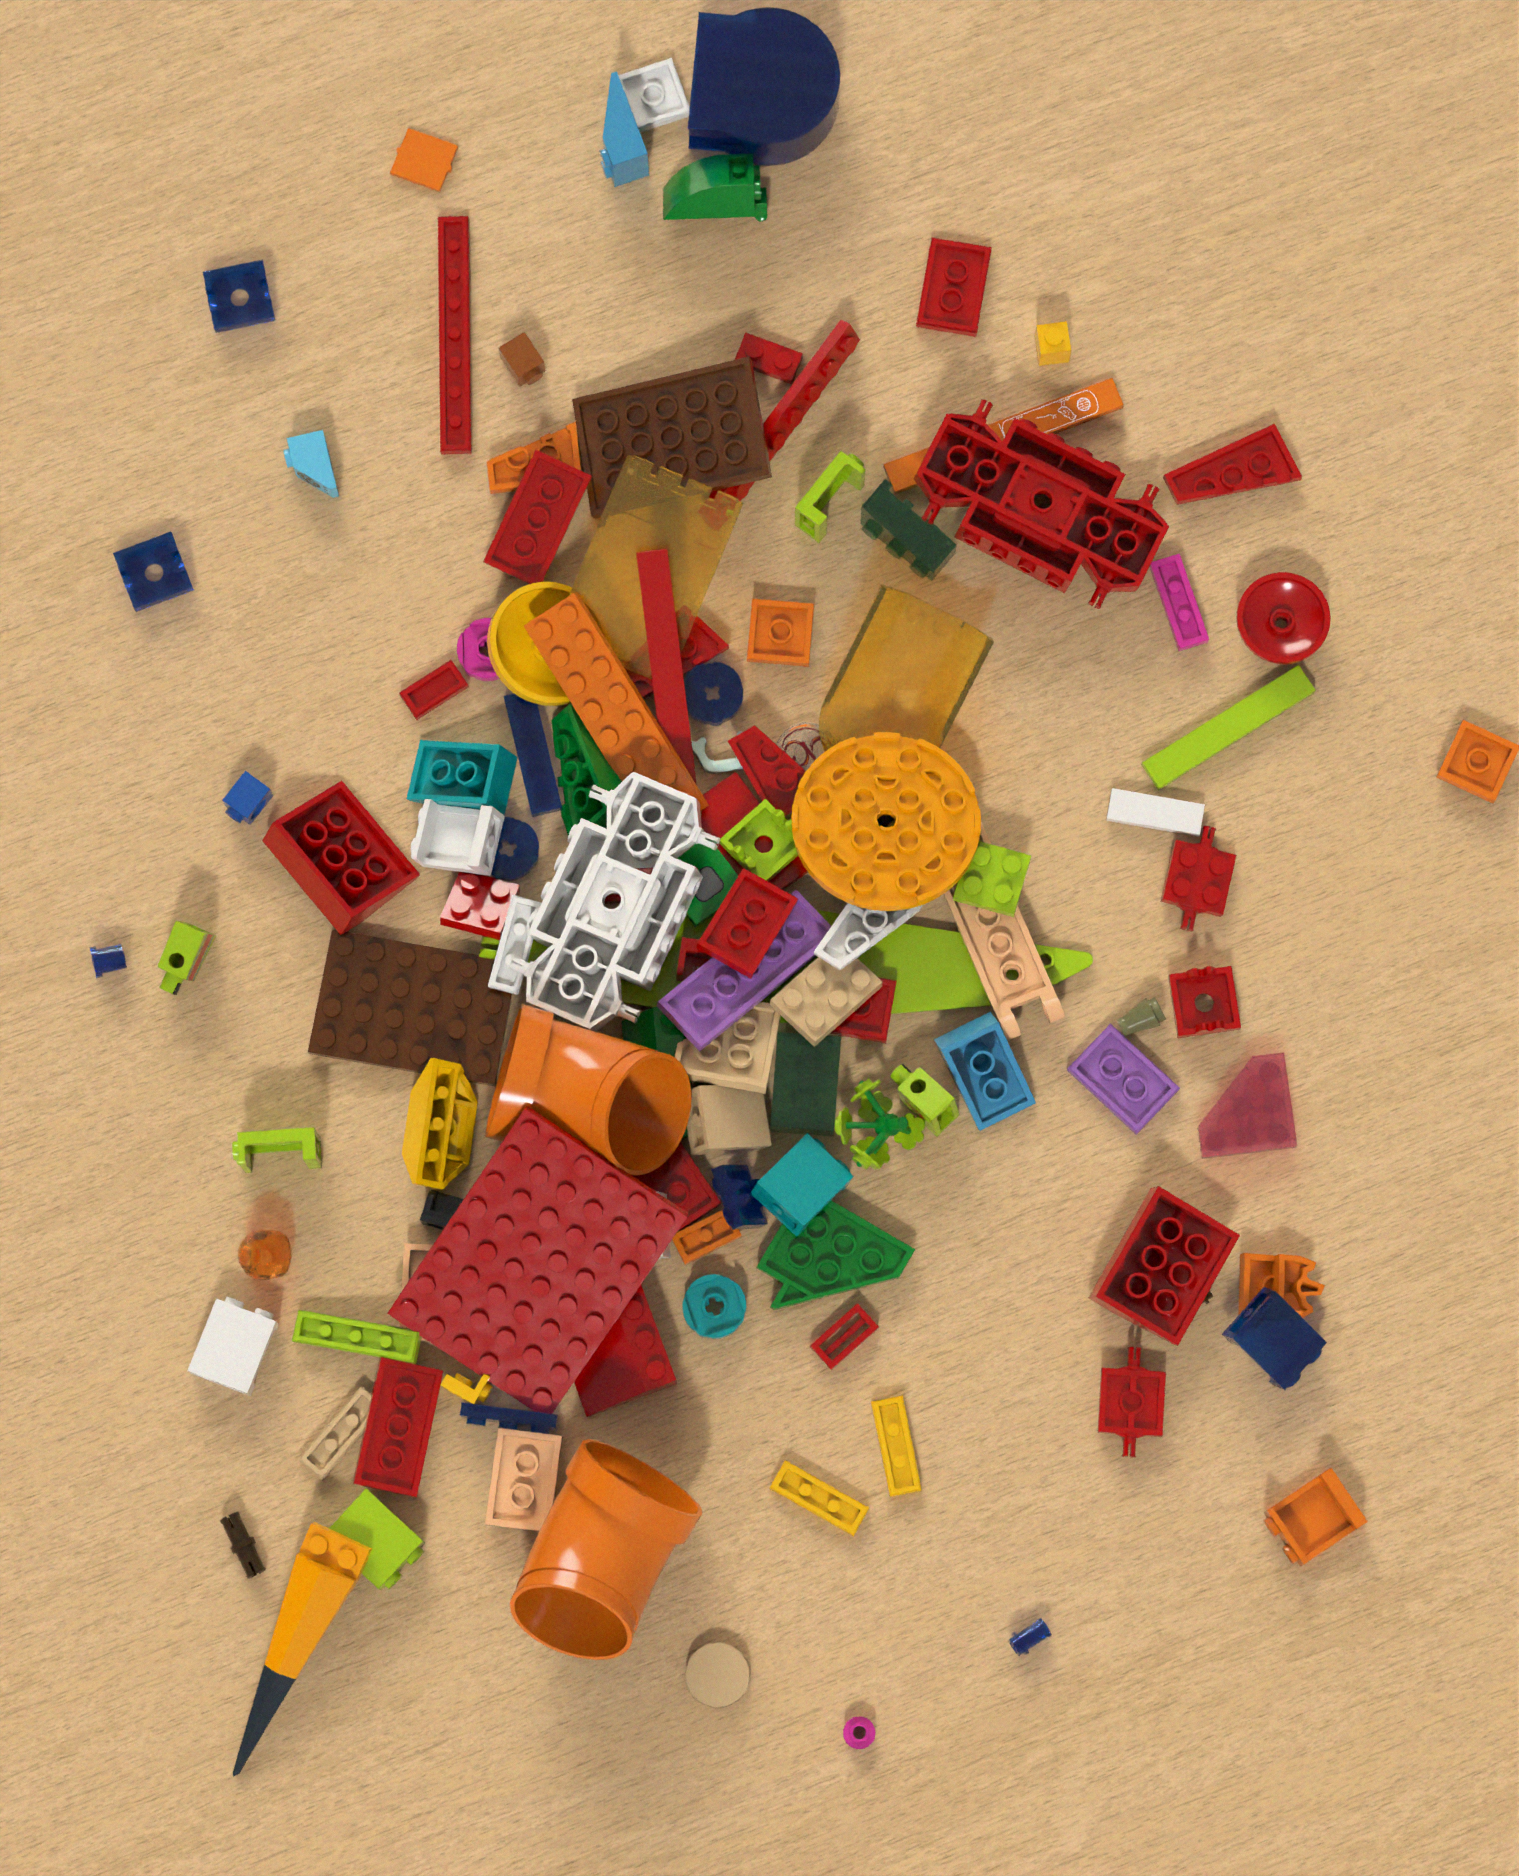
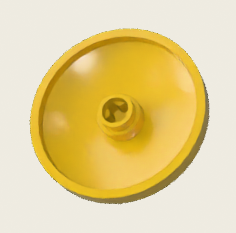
[487,582,611,706]

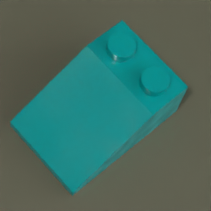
[406,740,518,816]

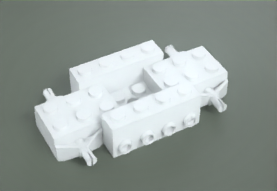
[509,772,720,1031]

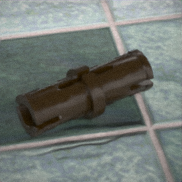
[220,1512,266,1579]

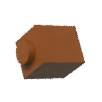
[499,332,546,387]

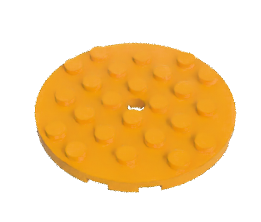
[791,732,981,911]

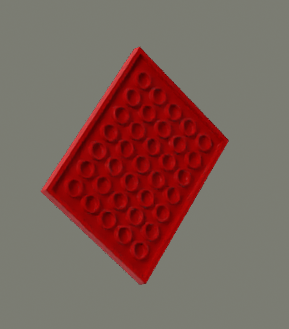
[387,1106,689,1420]

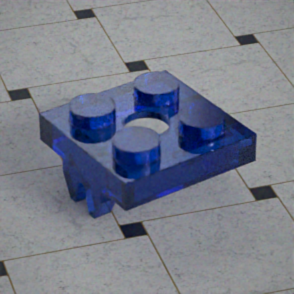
[203,260,276,333]
[113,531,194,612]
[711,1165,768,1230]

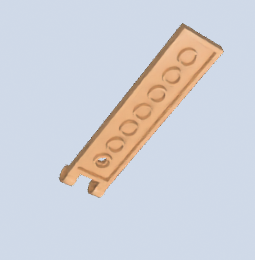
[943,822,1065,1041]

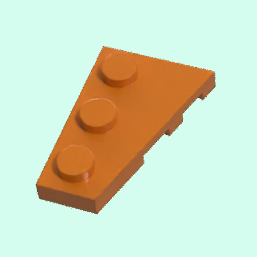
[487,421,581,494]

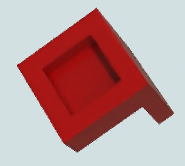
[676,937,711,982]

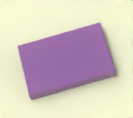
[1067,1023,1180,1135]

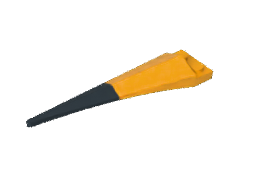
[233,1522,372,1777]

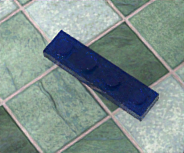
[504,694,563,817]

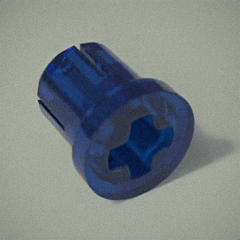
[90,944,127,978]

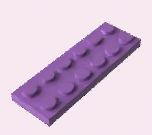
[657,890,831,1051]

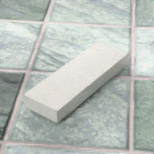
[1106,788,1205,837]
[488,895,541,995]

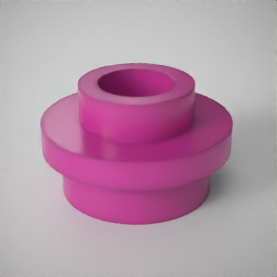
[843,1716,876,1749]

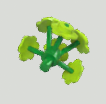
[835,1079,925,1170]

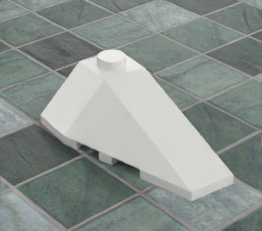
[814,903,923,970]

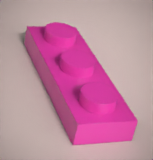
[1150,554,1209,651]

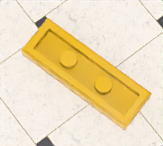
[871,1395,922,1497]
[769,1460,869,1537]

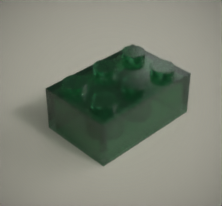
[770,1032,841,1137]

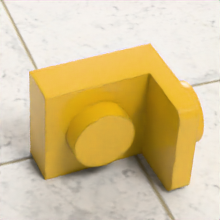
[441,1373,493,1407]

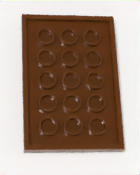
[572,357,772,519]
[308,930,513,1086]

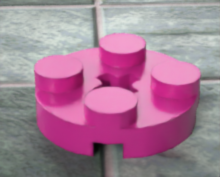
[457,618,499,681]

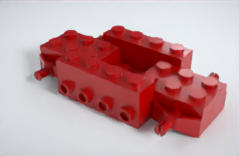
[914,399,1169,609]

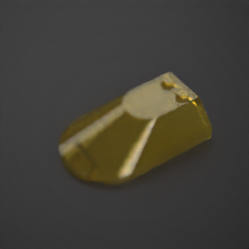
[819,584,994,751]

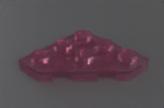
[1197,1052,1297,1159]

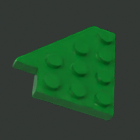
[756,1200,915,1310]

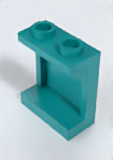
[751,1133,854,1237]

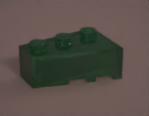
[860,479,957,581]

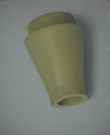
[1117,997,1166,1037]

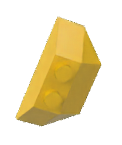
[402,1058,478,1190]

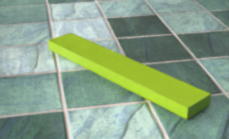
[1141,665,1316,790]

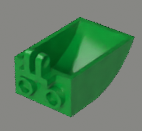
[663,153,767,222]

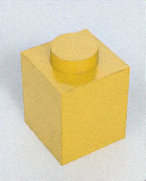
[1034,321,1071,366]

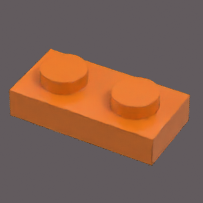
[672,1207,742,1266]

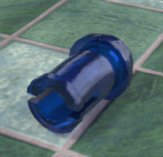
[1008,1618,1052,1656]

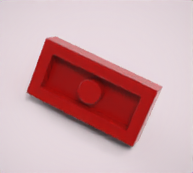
[734,332,803,384]

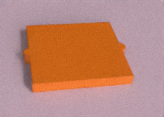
[390,128,458,192]

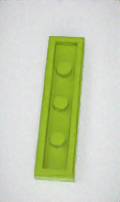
[292,1310,422,1364]

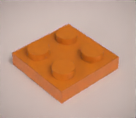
[747,599,814,667]
[1436,720,1519,803]

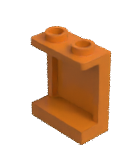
[1264,1468,1368,1566]

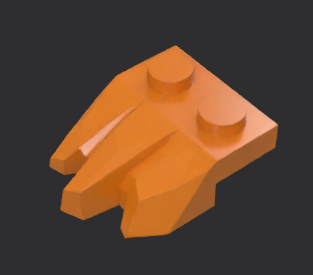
[1238,1253,1325,1320]

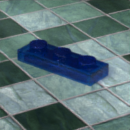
[460,1402,559,1434]

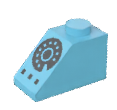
[283,430,339,498]

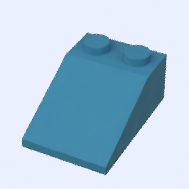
[599,72,649,187]
[934,1012,1036,1131]

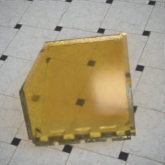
[569,455,743,679]

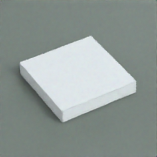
[618,58,692,133]

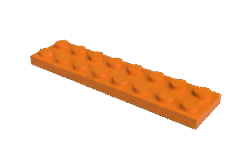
[524,592,709,811]

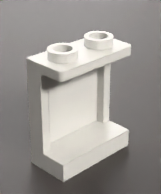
[411,799,505,876]
[187,1297,279,1396]

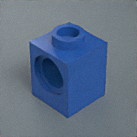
[222,771,273,825]

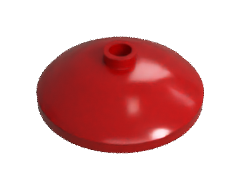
[1236,572,1331,664]

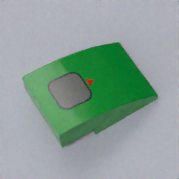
[677,831,738,927]

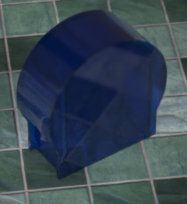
[688,8,840,166]

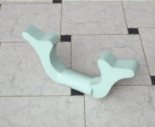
[692,731,743,774]

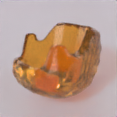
[238,1229,292,1280]

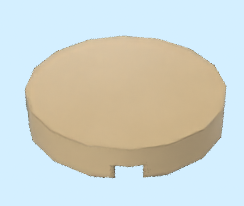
[685,1642,750,1708]

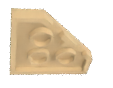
[675,1002,781,1094]

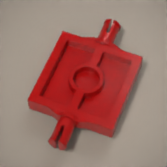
[1160,826,1237,932]
[1097,1347,1166,1458]

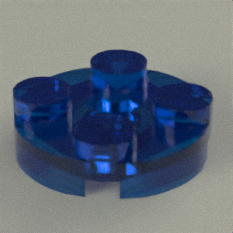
[684,662,744,726]
[491,817,540,881]

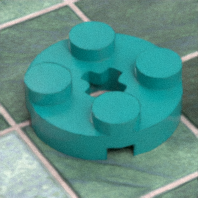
[682,1274,746,1339]

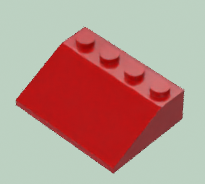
[262,780,420,935]
[1088,1186,1240,1346]
[574,1285,677,1417]

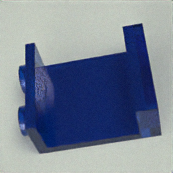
[1222,1287,1327,1390]

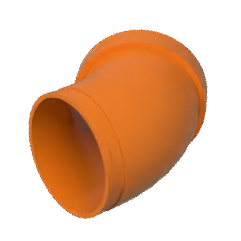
[485,1004,692,1175]
[510,1439,703,1660]

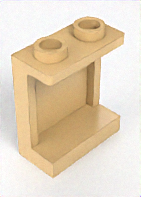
[687,1085,772,1155]

